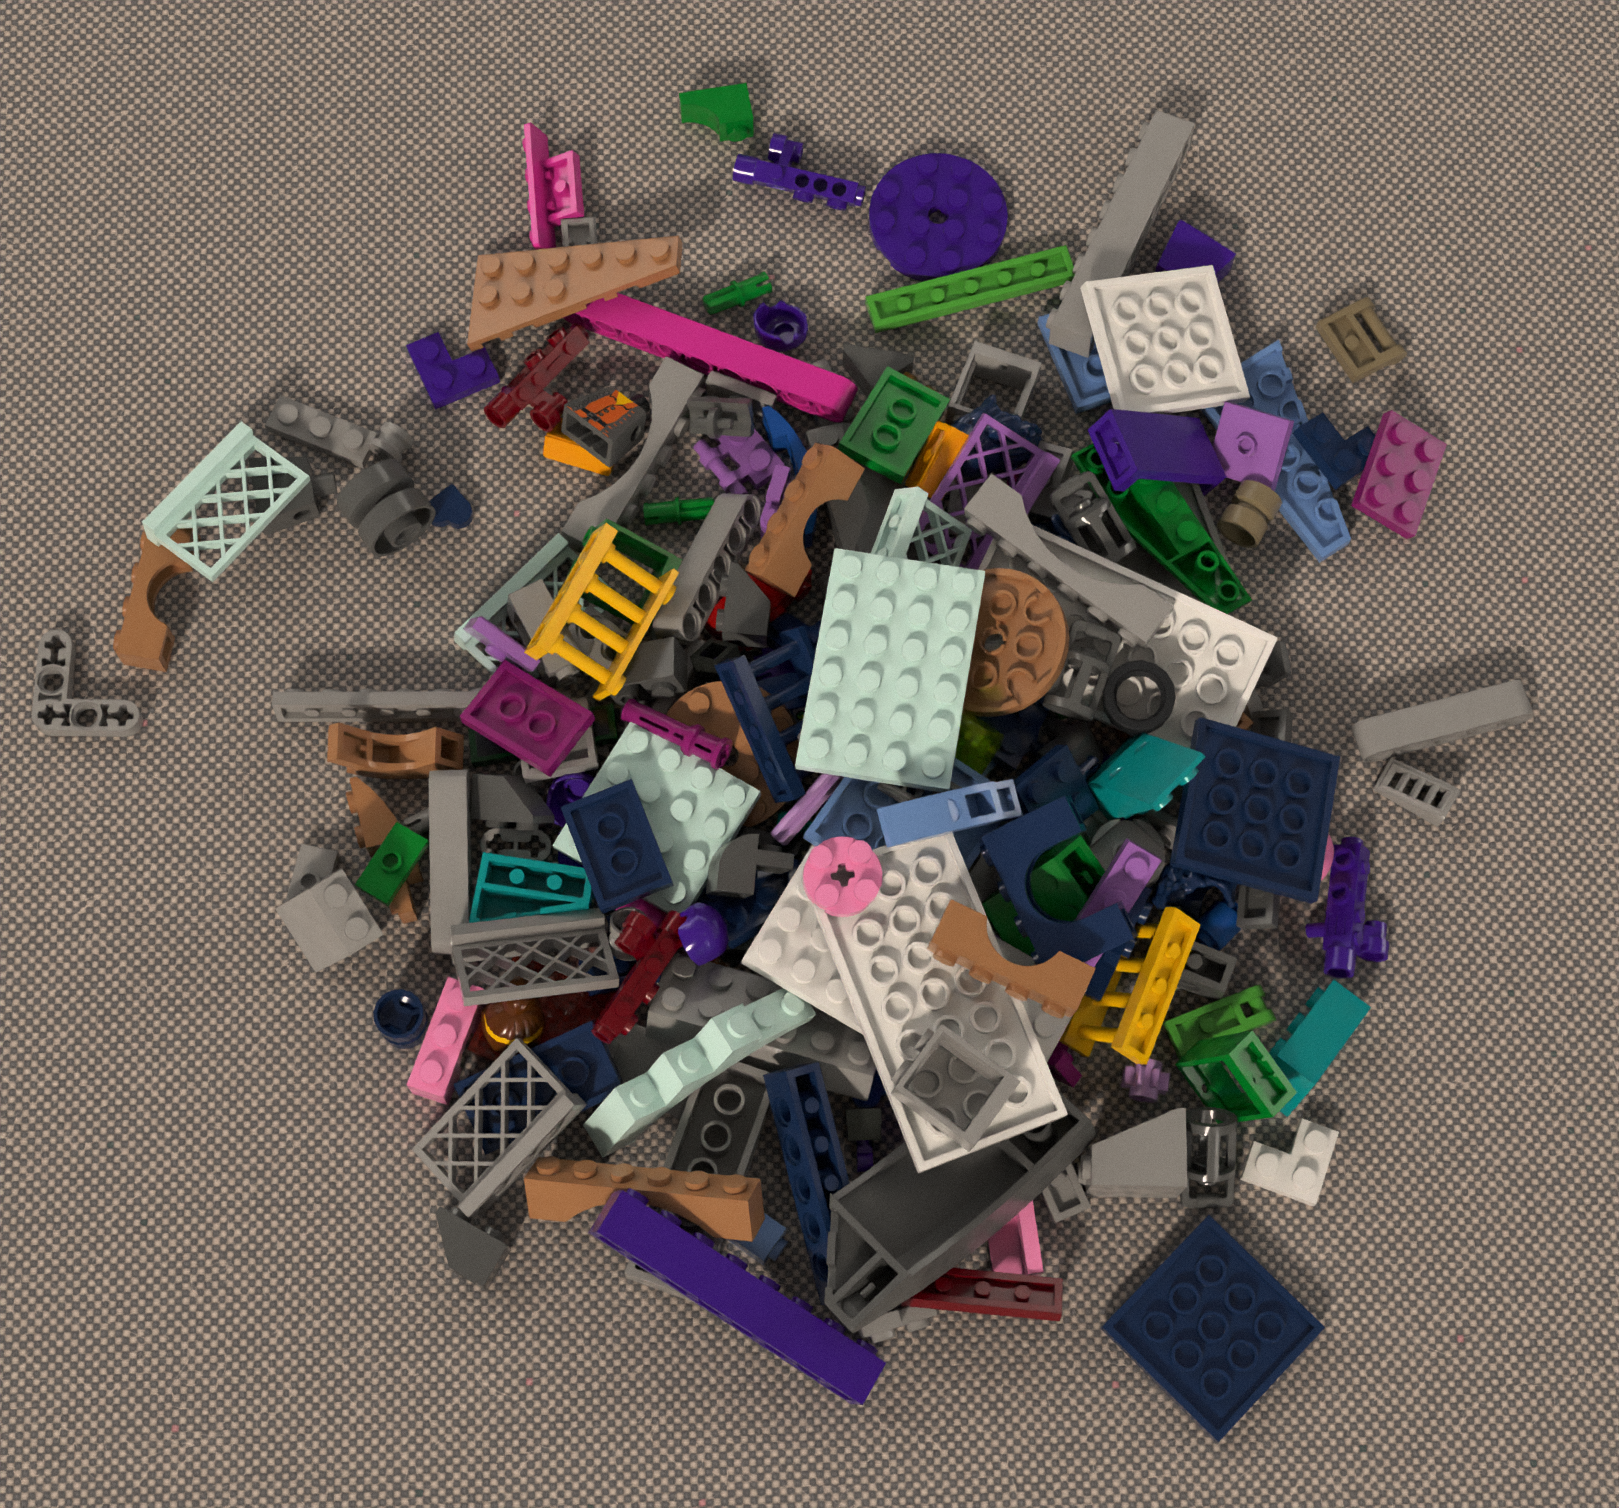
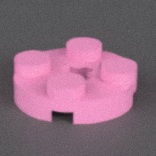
[802,836,883,917]

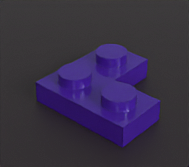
[406,332,500,410]

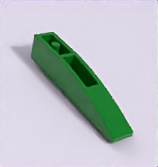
[1071,443,1252,615]

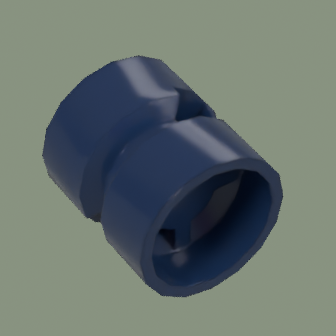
[373,989,430,1049]

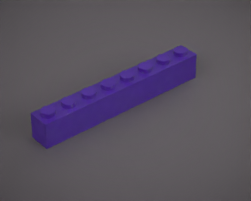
[588,1188,886,1405]

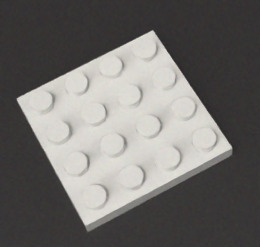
[1080,265,1250,414]

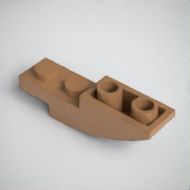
[346,777,424,924]

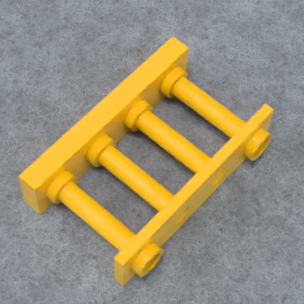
[524,523,679,702]
[1059,907,1201,1065]

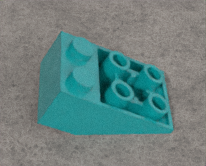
[1087,733,1205,820]

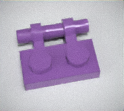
[693,428,785,494]
[760,464,792,539]

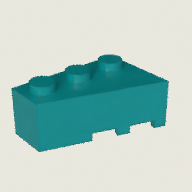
[469,852,595,923]
[1269,980,1371,1117]

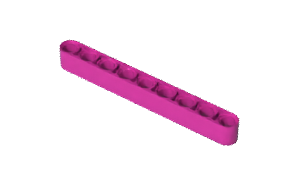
[563,293,858,423]

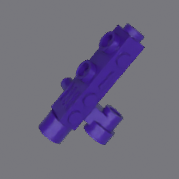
[733,133,866,211]
[1305,837,1390,979]

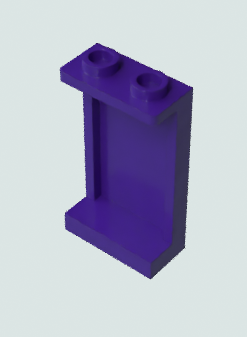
[1088,409,1227,496]

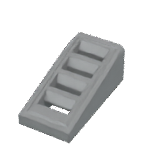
[1372,758,1461,827]

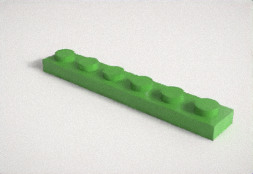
[865,245,1075,333]

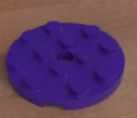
[869,153,1008,282]

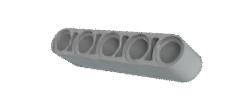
[653,493,762,641]
[1351,680,1534,763]
[429,769,472,956]

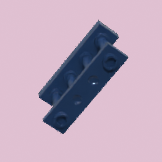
[714,625,815,803]

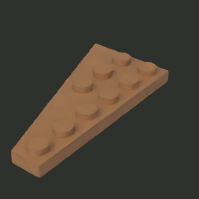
[467,235,683,352]

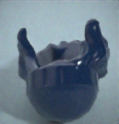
[951,394,1042,480]
[1151,863,1238,921]

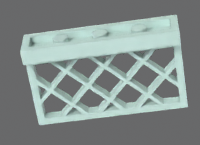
[142,421,310,582]
[871,486,972,567]
[454,533,611,679]

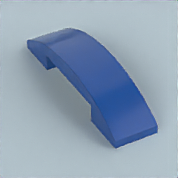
[762,406,817,548]

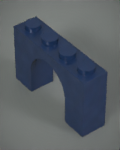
[980,795,1139,965]

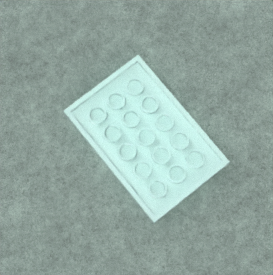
[795,548,985,792]

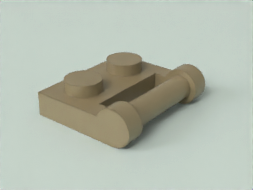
[1315,297,1407,383]

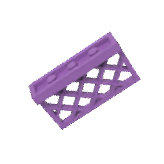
[913,413,1060,570]

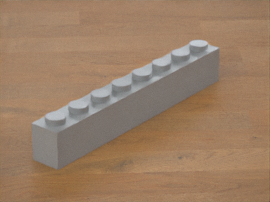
[1046,110,1195,358]

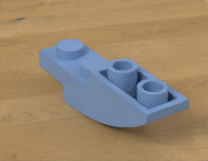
[877,779,1023,848]

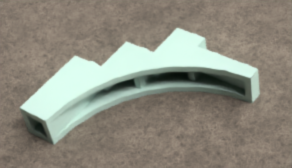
[583,988,816,1157]

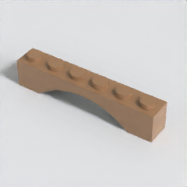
[524,1156,765,1242]

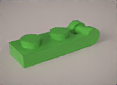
[1163,985,1276,1059]

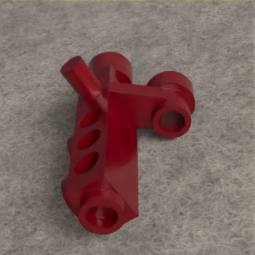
[484,323,590,432]
[591,910,687,1044]

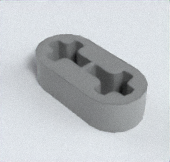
[480,828,553,861]

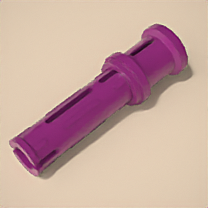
[621,698,733,770]

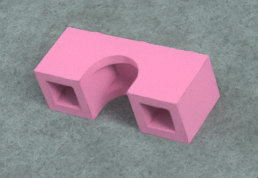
[407,977,486,1106]

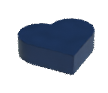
[429,484,473,529]

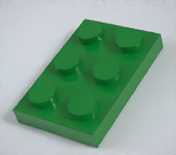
[838,366,951,484]

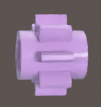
[1121,1059,1170,1103]

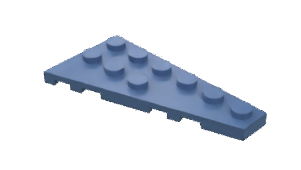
[1200,339,1351,563]

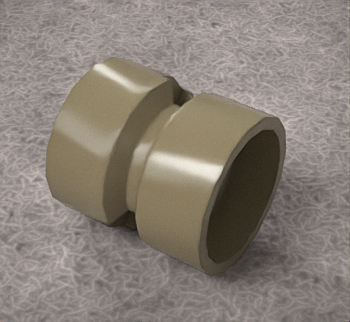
[1217,480,1282,549]

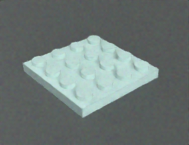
[552,722,761,917]

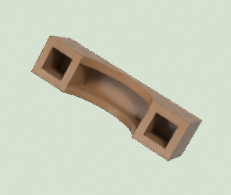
[744,443,865,597]
[113,528,201,672]
[927,899,1096,1019]

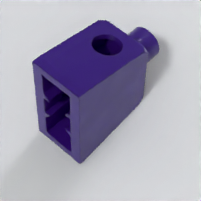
[1155,219,1236,283]

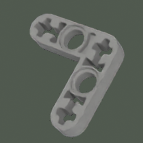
[32,629,143,737]

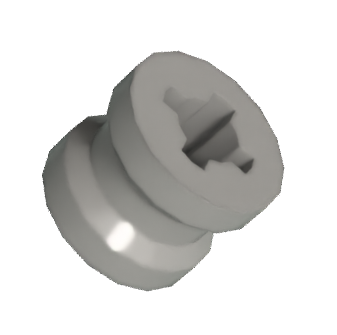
[369,421,414,463]

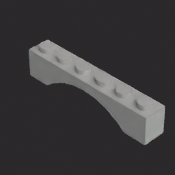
[561,356,707,564]
[964,473,1173,649]

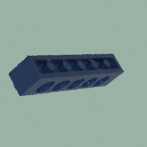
[763,1062,850,1305]

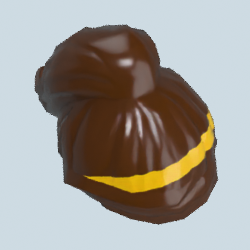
[481,975,546,1055]

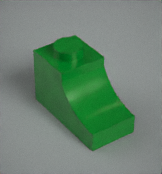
[679,83,754,142]

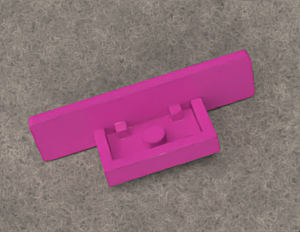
[522,122,584,249]

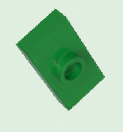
[355,822,429,907]

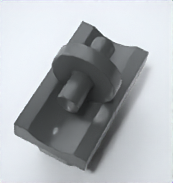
[687,395,754,439]

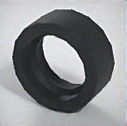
[1102,660,1176,735]

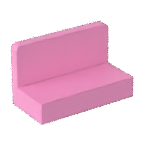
[988,1200,1044,1276]

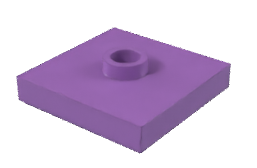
[1213,402,1294,491]
[463,616,540,672]

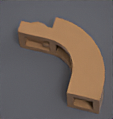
[327,722,464,779]

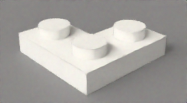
[1240,1118,1339,1206]

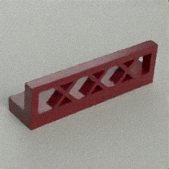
[901,1268,1063,1321]

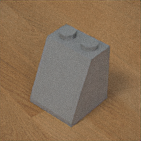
[275,868,384,972]
[1076,1108,1187,1199]

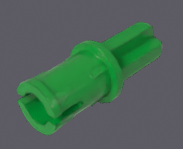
[702,271,772,315]
[643,496,715,526]

